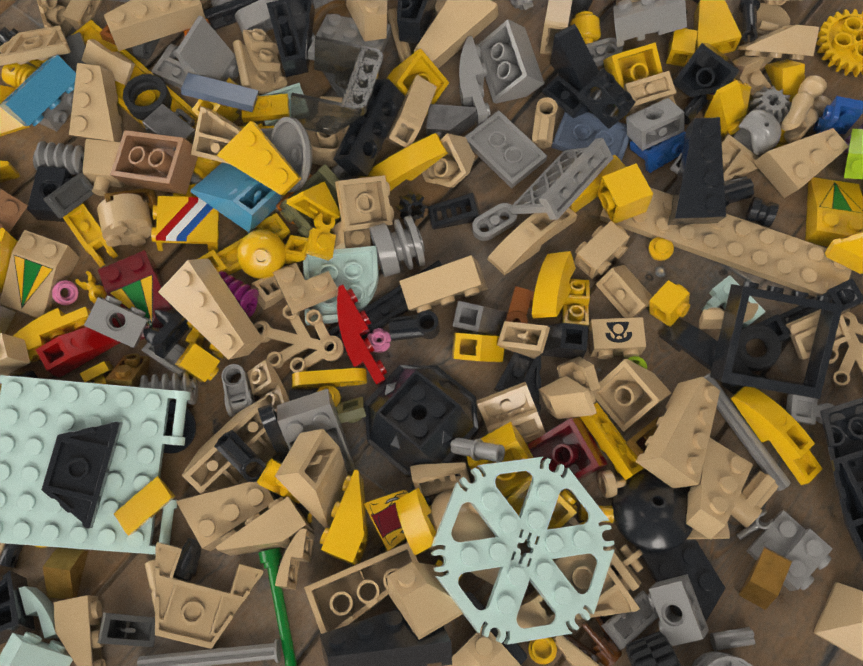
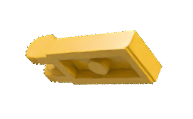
[63,203,118,268]

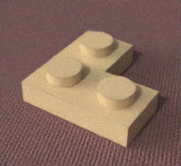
[273,263,338,314]

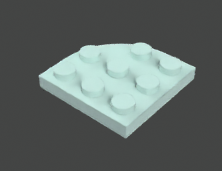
[303,246,379,325]

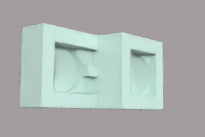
[19,586,59,638]

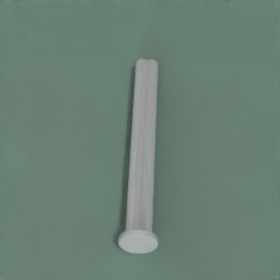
[704,373,791,491]
[137,639,281,666]

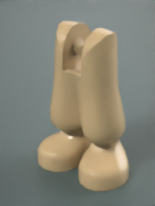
[781,76,832,144]

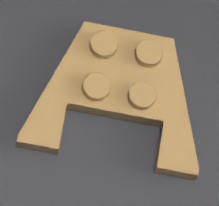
[155,542,264,649]

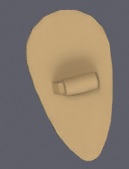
[744,2,790,70]

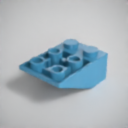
[191,162,281,233]

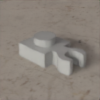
[786,394,834,425]

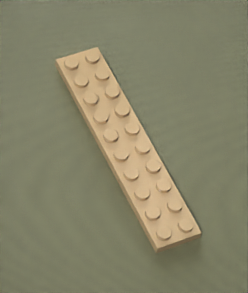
[599,187,852,297]

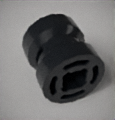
[745,196,779,227]

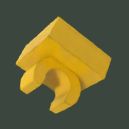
[80,361,114,384]

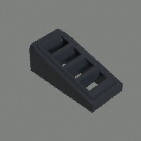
[428,193,481,230]

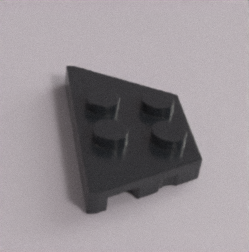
[41,422,123,529]
[633,539,726,621]

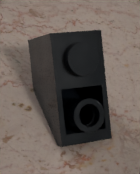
[540,323,588,359]

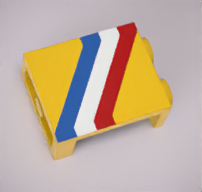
[151,196,219,253]

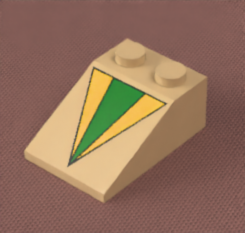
[0,230,80,318]

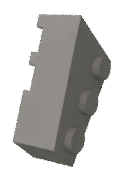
[613,0,687,47]

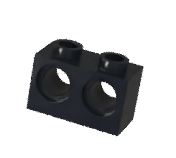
[576,68,636,129]

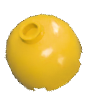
[237,229,286,279]

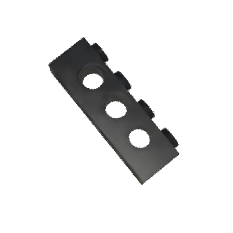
[333,79,405,176]

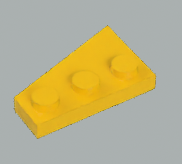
[217,121,302,195]

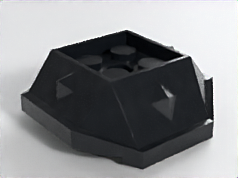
[364,365,479,478]

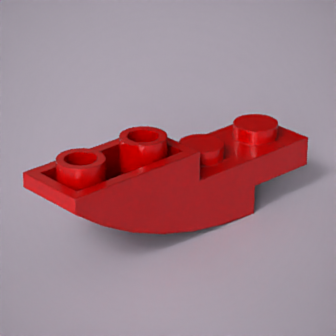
[337,284,387,386]

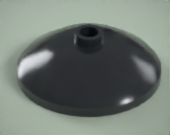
[612,473,693,551]

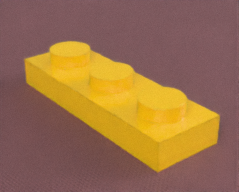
[580,403,644,480]

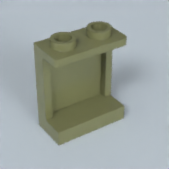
[279,164,341,238]

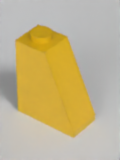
[693,0,742,54]

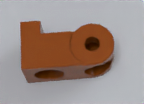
[506,286,535,324]

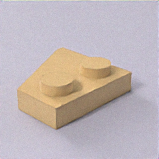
[722,135,759,182]

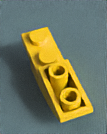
[13,307,91,361]
[731,386,823,485]

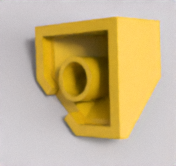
[704,80,751,137]

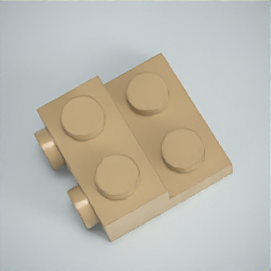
[335,175,394,232]

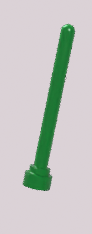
[258,548,297,666]

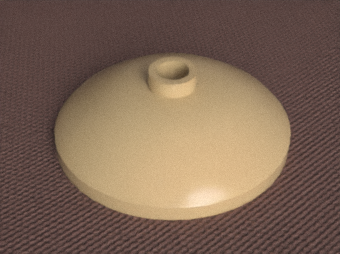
[430,488,496,542]

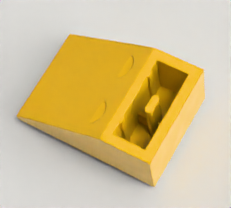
[320,469,369,565]

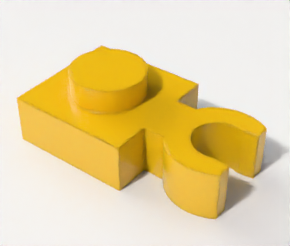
[306,213,336,261]

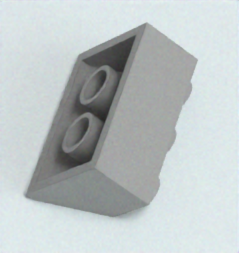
[478,19,544,104]

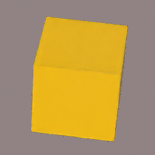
[597,163,653,224]

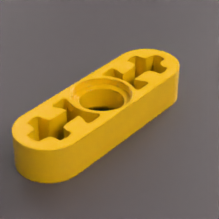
[292,368,367,389]

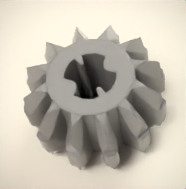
[748,86,791,124]

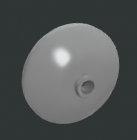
[270,117,313,192]

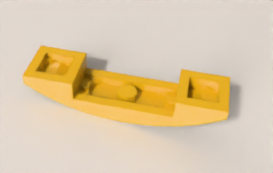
[198,213,290,275]

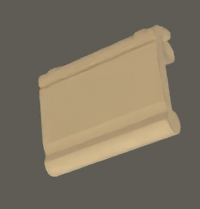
[233,40,287,94]

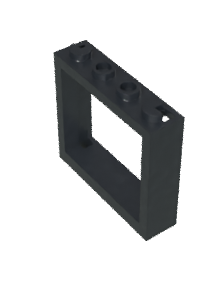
[710,281,843,399]

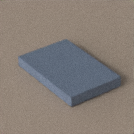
[551,112,630,161]

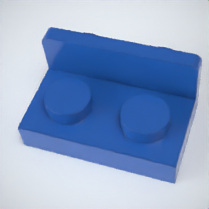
[813,96,863,134]
[630,131,686,173]

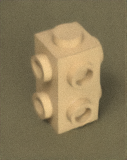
[574,221,630,279]

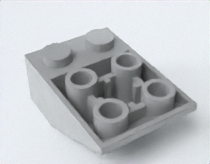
[277,389,355,472]

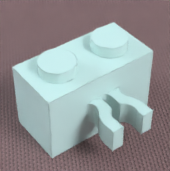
[0,632,73,666]

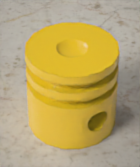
[2,63,38,88]

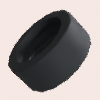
[123,74,172,121]

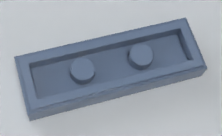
[181,73,259,112]

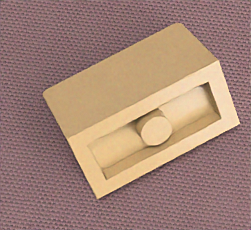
[595,265,653,318]

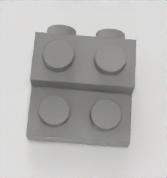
[746,510,833,591]

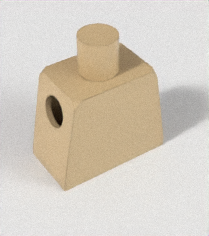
[83,139,125,196]

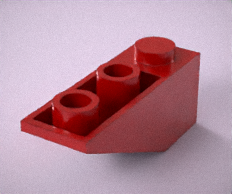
[35,318,121,378]

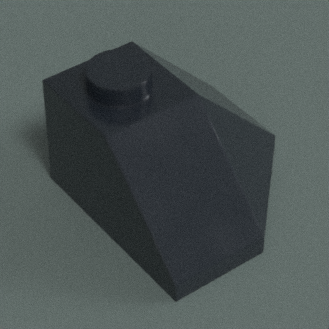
[673,43,740,97]

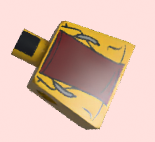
[364,490,432,551]

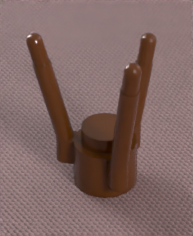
[562,616,622,666]

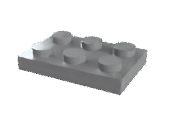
[465,110,547,188]

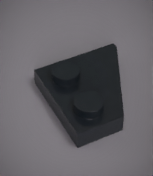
[494,352,541,413]

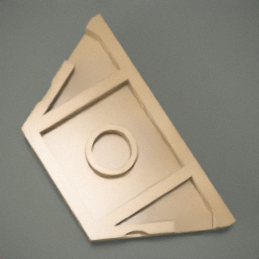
[0,25,71,66]
[552,516,640,620]

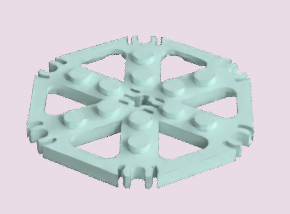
[431,457,615,645]

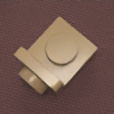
[557,357,600,391]

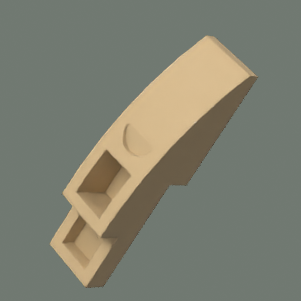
[488,208,577,276]

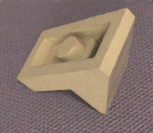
[732,55,772,101]
[330,221,371,250]

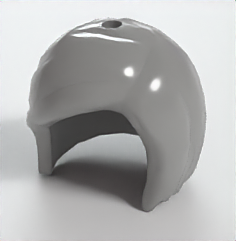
[733,109,781,155]

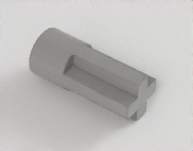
[710,627,756,651]

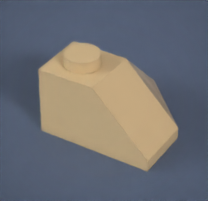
[422,133,475,188]

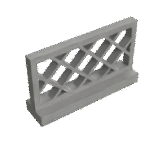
[509,138,613,220]

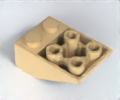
[275,429,348,528]
[216,497,314,556]

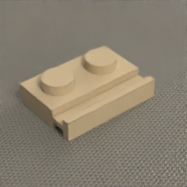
[786,309,851,360]

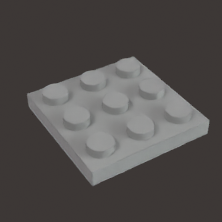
[308,14,391,71]

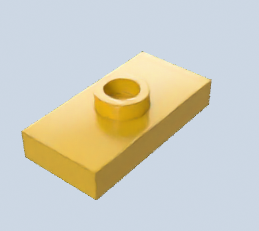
[241,94,290,123]

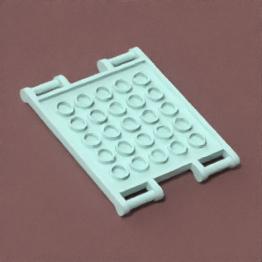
[0,375,191,554]

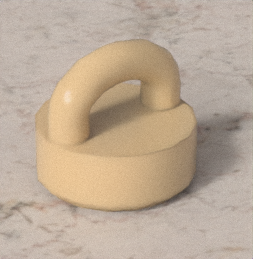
[597,470,626,498]

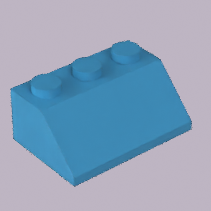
[0,55,76,126]

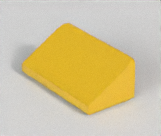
[114,476,176,536]

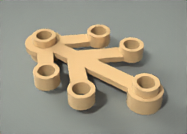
[254,305,344,373]
[829,311,863,387]

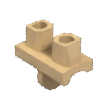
[603,545,644,591]

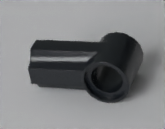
[724,176,754,207]
[389,310,440,341]
[214,430,266,482]

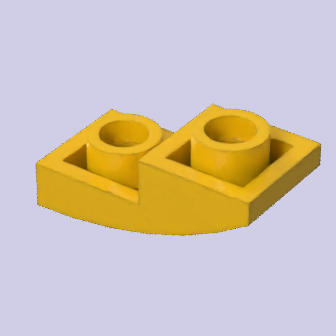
[562,279,590,328]
[395,488,437,556]

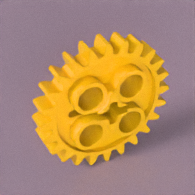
[816,9,863,77]

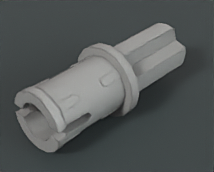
[450,438,505,463]

